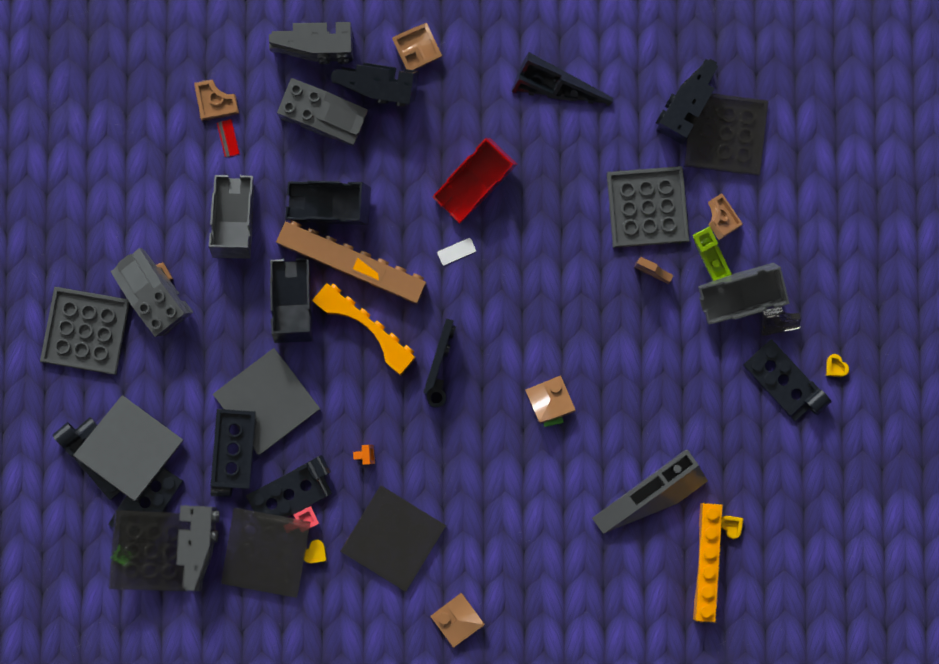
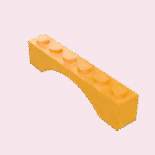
[312,283,415,376]
[693,503,722,622]

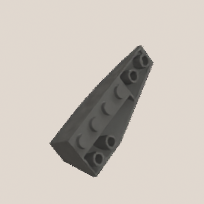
[592,450,708,534]

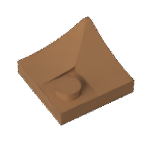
[392,23,443,70]
[525,375,576,424]
[431,593,485,647]

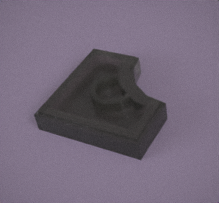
[761,307,801,336]

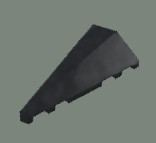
[511,52,613,106]

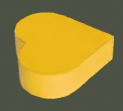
[826,354,849,377]
[721,516,743,539]
[303,540,327,563]

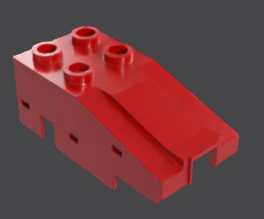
[433,138,518,223]

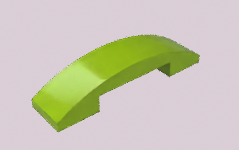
[692,226,732,281]

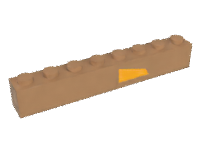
[276,220,426,304]

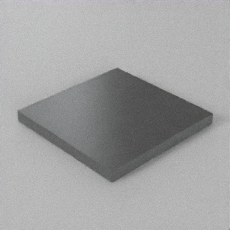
[606,166,689,248]
[40,287,130,375]
[213,348,320,455]
[73,395,183,502]

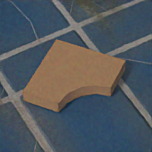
[194,80,239,121]
[708,194,743,240]
[634,257,673,284]

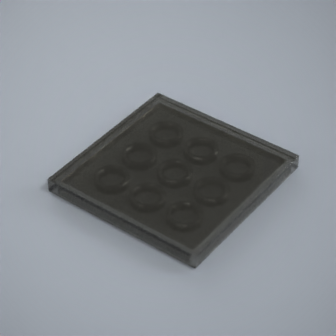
[684,93,768,176]
[340,485,446,592]
[221,508,311,598]
[108,510,193,591]

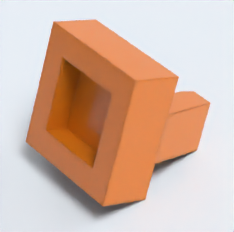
[353,445,375,465]

